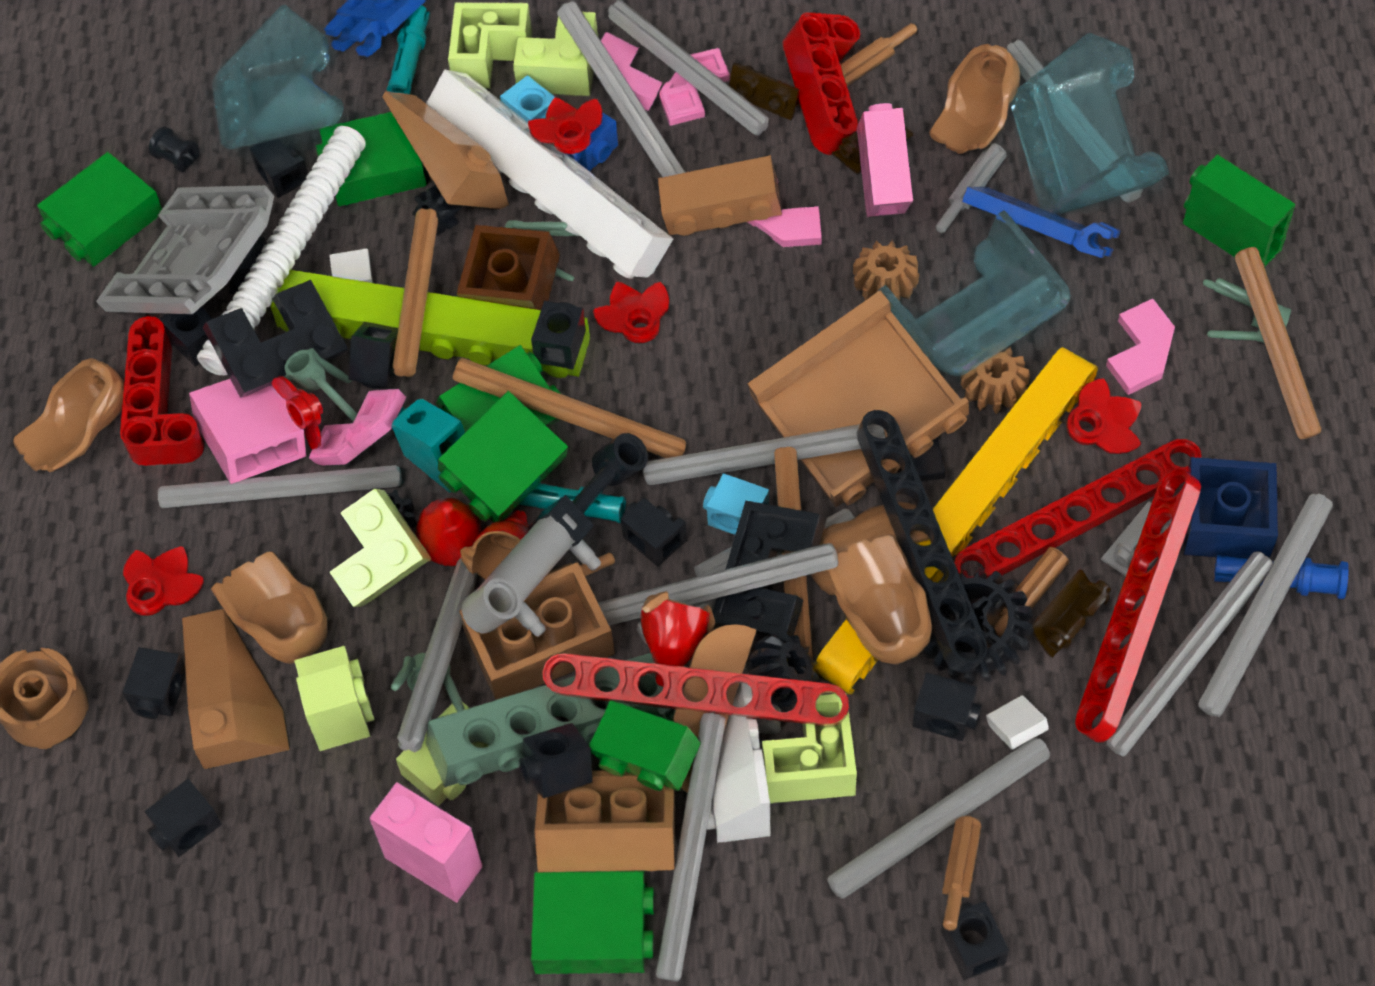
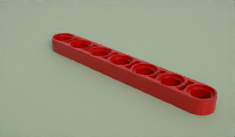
[954,439,1201,578]
[1075,468,1201,743]
[543,654,849,726]

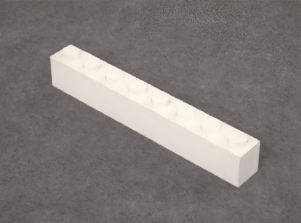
[426,69,673,279]

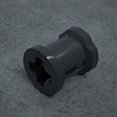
[148,126,199,173]

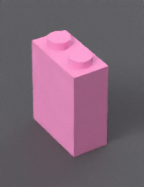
[857,103,913,217]
[189,379,307,484]
[369,782,483,903]

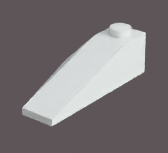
[707,664,770,843]

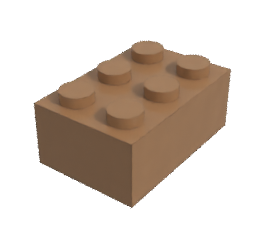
[459,562,615,700]
[535,771,676,872]

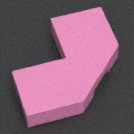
[601,32,662,111]
[659,48,730,126]
[748,179,822,247]
[1106,298,1175,395]
[309,389,406,466]

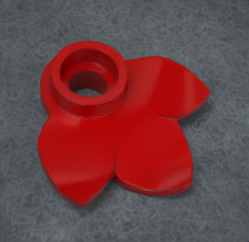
[528,98,603,154]
[593,282,669,343]
[271,376,323,450]
[1066,378,1142,454]
[123,546,204,616]

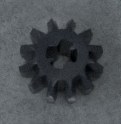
[746,631,820,709]

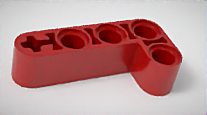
[783,12,860,155]
[120,316,205,466]

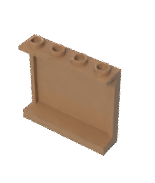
[747,290,969,507]

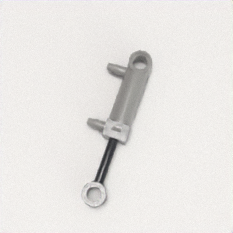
[462,433,648,636]

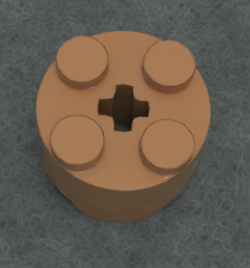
[0,648,89,749]

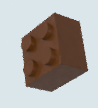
[457,225,560,310]

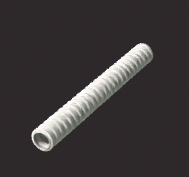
[197,126,366,376]

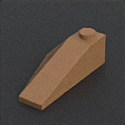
[382,91,508,209]
[182,609,290,769]

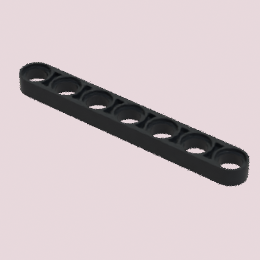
[857,410,988,673]

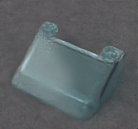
[212,5,344,150]
[1012,33,1169,215]
[878,210,1070,376]

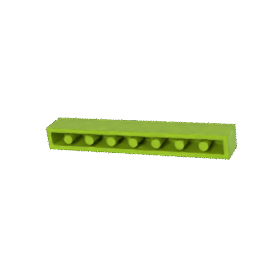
[271,270,590,378]

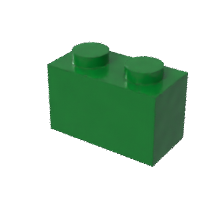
[589,700,701,791]

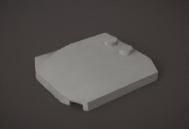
[96,185,274,314]

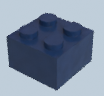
[1184,457,1278,559]

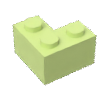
[448,3,532,89]
[513,12,598,96]
[330,488,431,607]
[294,646,375,751]
[762,694,857,803]

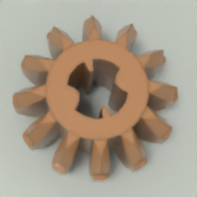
[853,239,919,306]
[960,344,1030,415]

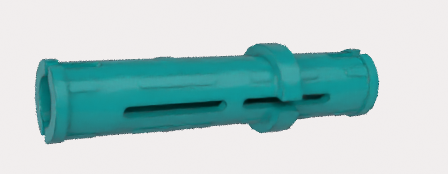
[386,5,430,94]
[519,483,626,523]

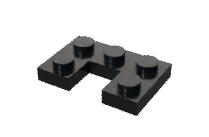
[203,280,348,398]
[713,500,827,636]

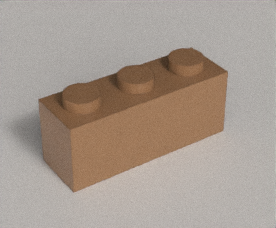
[658,155,782,236]

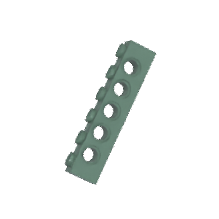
[426,653,675,787]

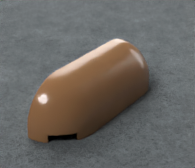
[672,625,756,792]

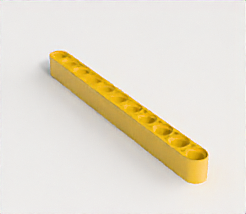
[813,347,1098,694]

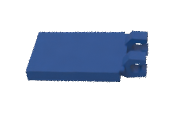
[324,0,426,57]
[962,187,1121,258]

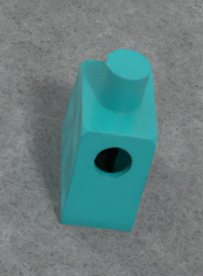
[391,399,465,493]

